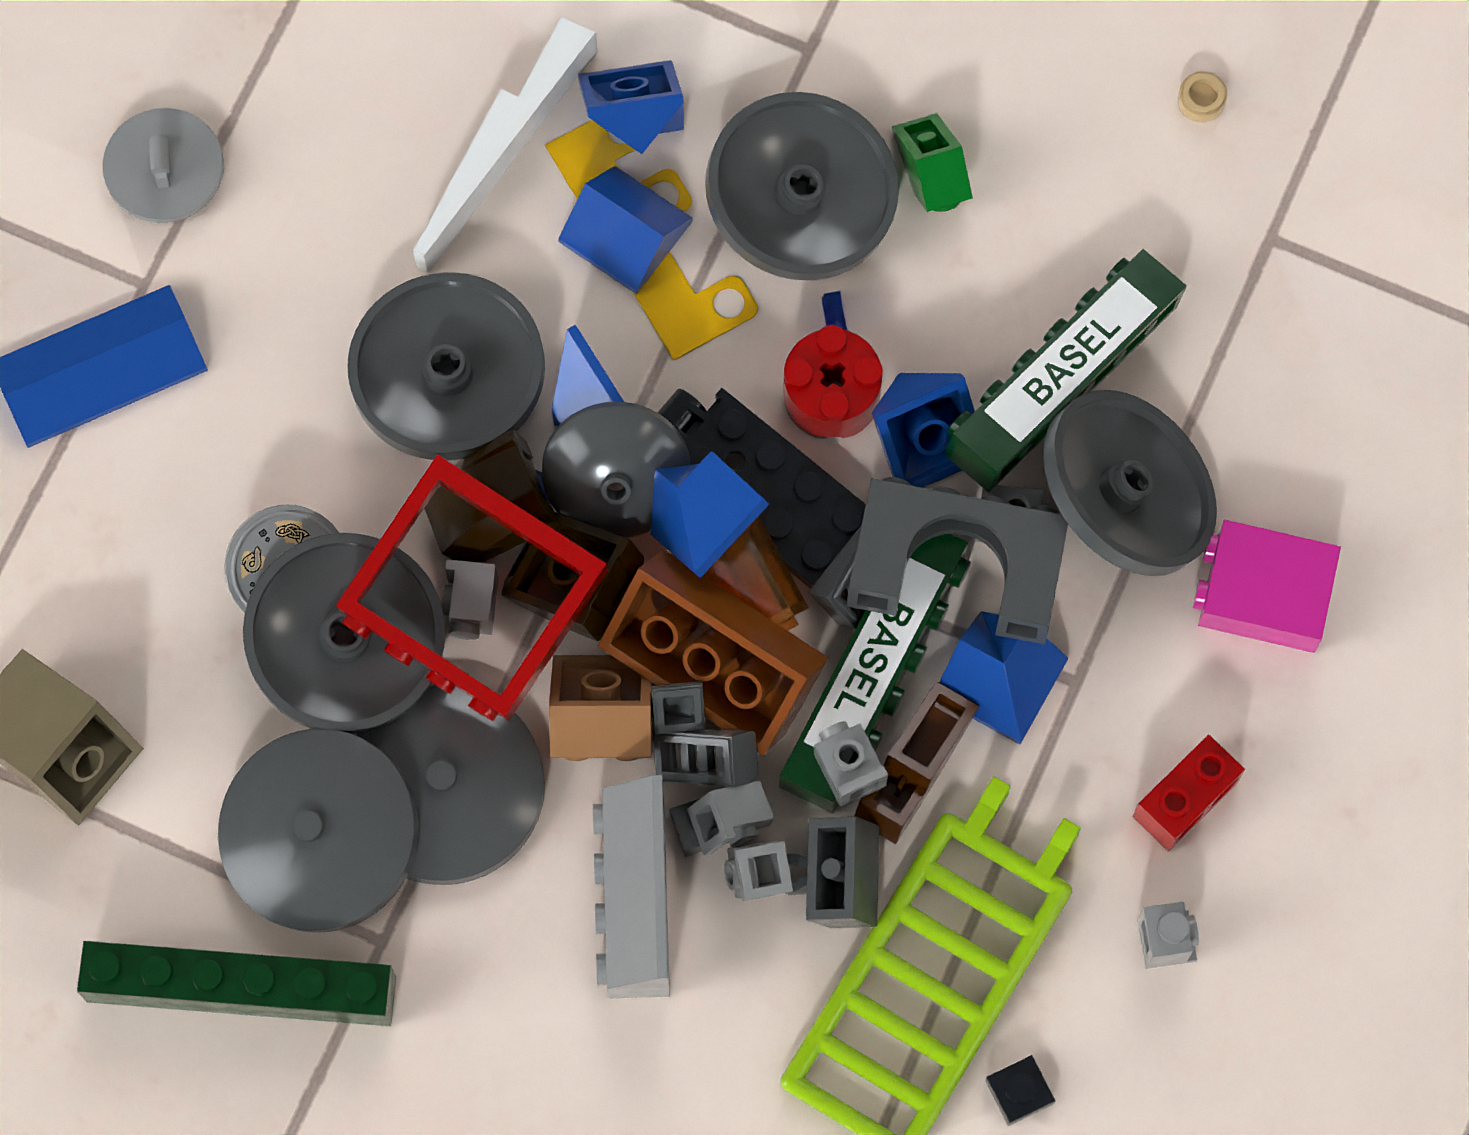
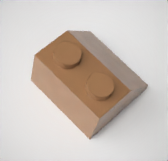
[549,655,652,761]

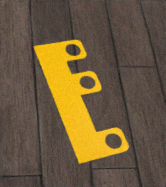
[545,120,758,360]

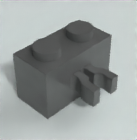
[785,817,880,928]

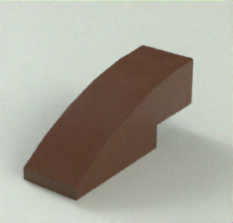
[854,681,979,844]

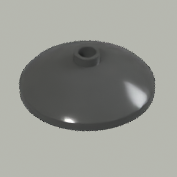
[542,402,691,538]

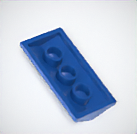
[0,285,208,448]

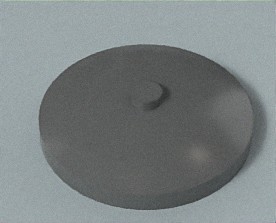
[705,92,899,281]
[347,272,545,460]
[1043,390,1217,576]
[243,533,445,734]
[356,685,545,885]
[218,729,419,933]

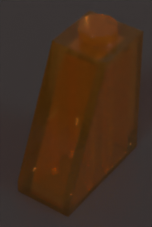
[665,516,809,631]

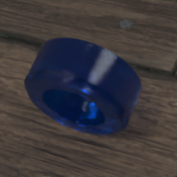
[822,290,849,331]

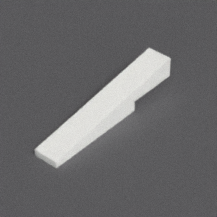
[413,17,597,273]

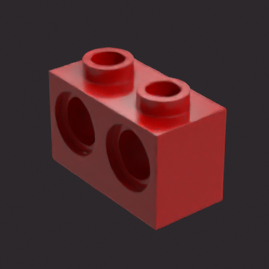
[1132,734,1245,852]

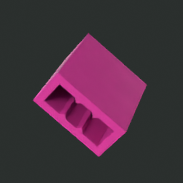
[1193,519,1341,653]

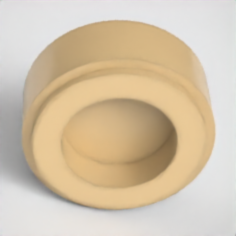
[1178,72,1227,122]

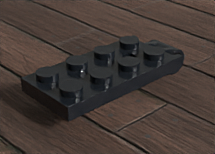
[657,387,866,589]

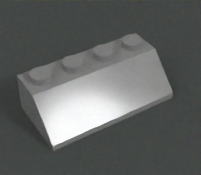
[593,775,670,999]

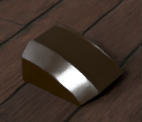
[424,429,559,563]
[501,512,644,642]

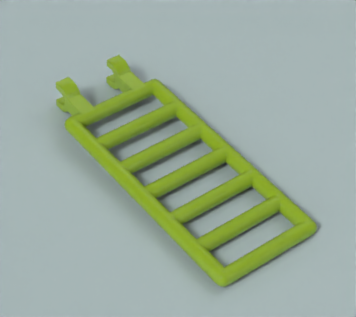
[780,776,1081,1135]

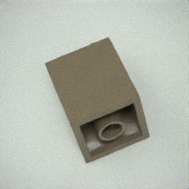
[0,649,144,826]

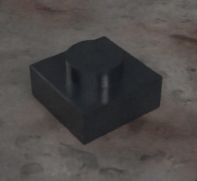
[985,1055,1055,1126]

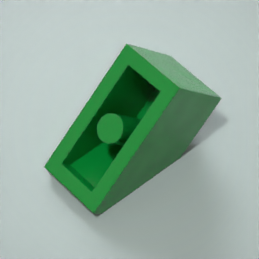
[892,113,973,212]

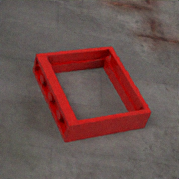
[336,454,609,722]

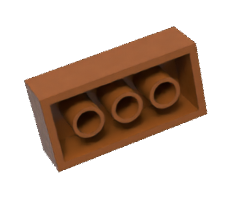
[598,549,829,756]

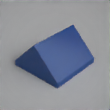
[558,166,693,294]

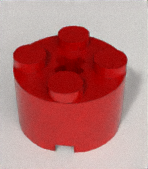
[783,325,883,439]

